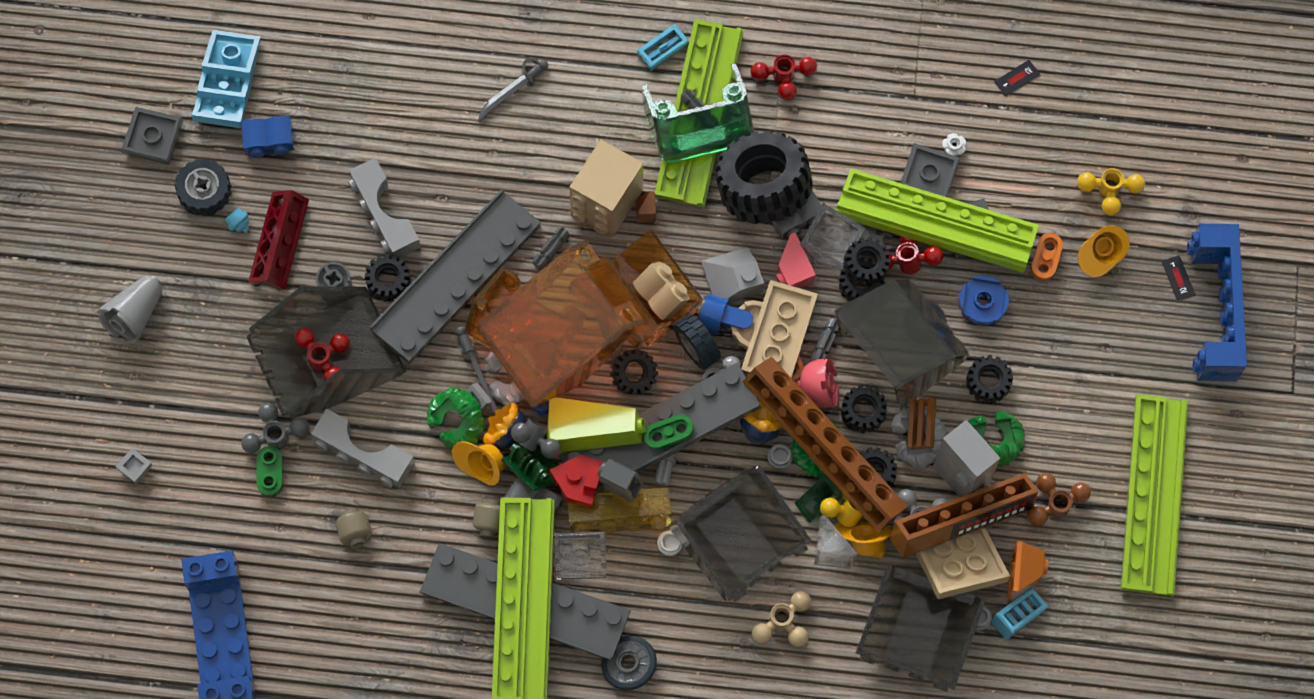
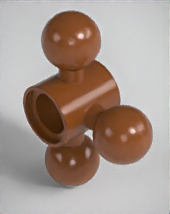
[1028,473,1091,526]

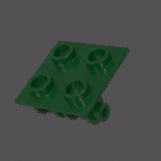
[501,443,560,492]

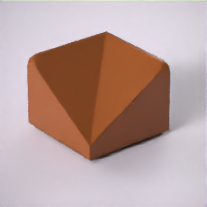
[636,191,656,223]

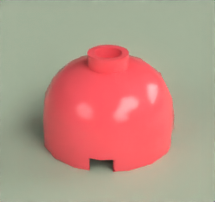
[796,358,839,409]

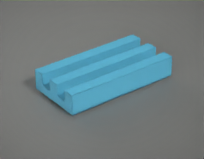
[637,24,689,71]

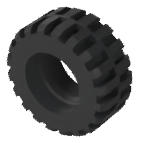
[715,131,813,225]

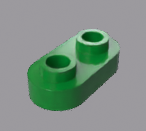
[644,414,694,450]
[257,446,283,497]

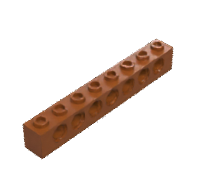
[742,356,908,532]

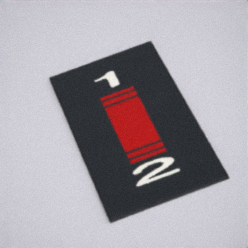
[994,60,1040,96]
[1162,255,1196,300]

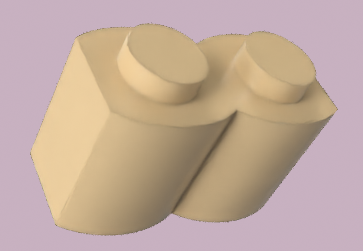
[633,262,690,320]

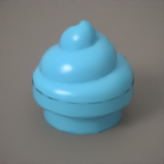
[224,207,249,233]

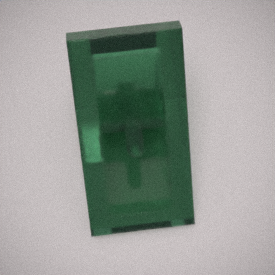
[795,474,843,523]

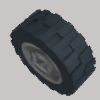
[175,159,231,216]
[673,313,721,370]

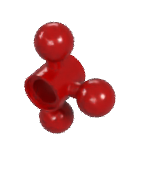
[750,54,817,101]
[875,235,943,275]
[295,328,350,386]

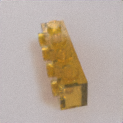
[567,487,671,536]

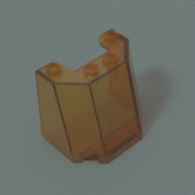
[567,230,703,348]

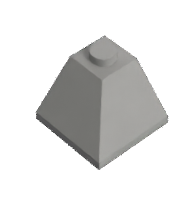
[701,247,764,303]

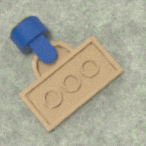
[697,280,818,378]

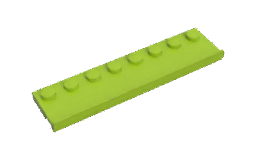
[655,19,744,209]
[835,168,1039,273]
[1120,394,1188,597]
[492,498,555,699]

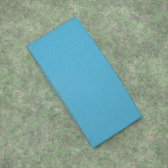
[192,30,260,128]

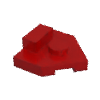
[549,455,605,509]

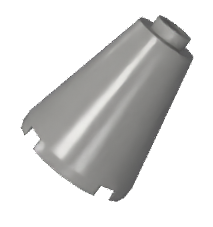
[97,276,163,344]

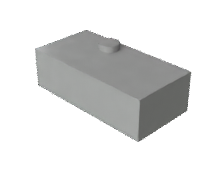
[933,420,1000,497]

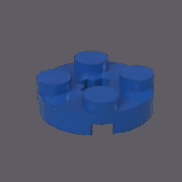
[959,275,1009,325]

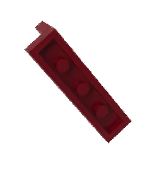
[248,190,309,291]

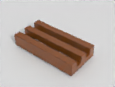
[907,397,937,450]

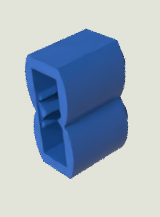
[241,116,294,158]

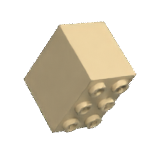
[570,139,643,237]

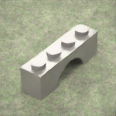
[348,158,421,259]
[311,409,415,489]

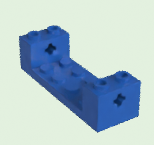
[1187,224,1247,381]
[181,550,256,699]

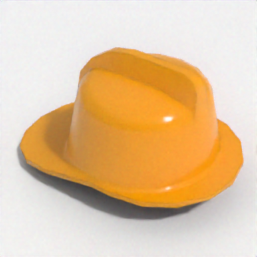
[1078,225,1130,277]
[452,441,507,486]
[833,520,892,558]

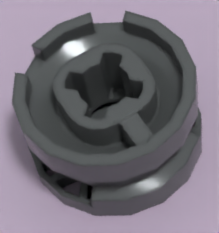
[316,262,352,301]

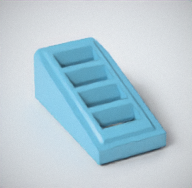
[991,588,1049,640]

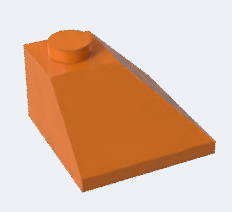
[1007,541,1048,603]

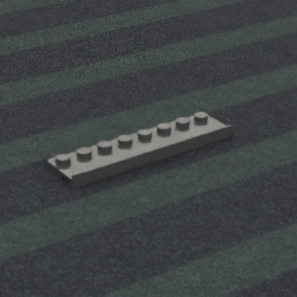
[370,190,541,364]
[559,362,762,494]
[419,543,631,661]

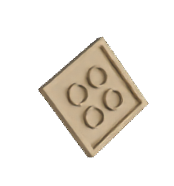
[916,528,1010,599]

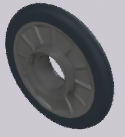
[601,636,657,690]

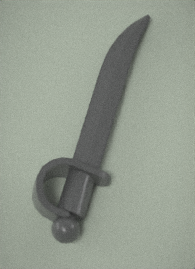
[478,58,549,121]
[456,326,497,413]

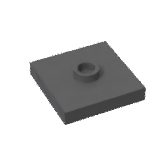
[121,107,183,165]
[900,143,960,197]

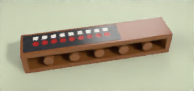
[890,473,1039,558]

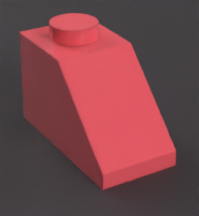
[775,232,816,289]

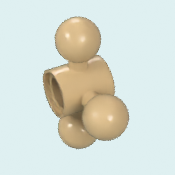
[752,591,811,647]

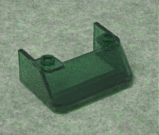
[642,63,754,162]

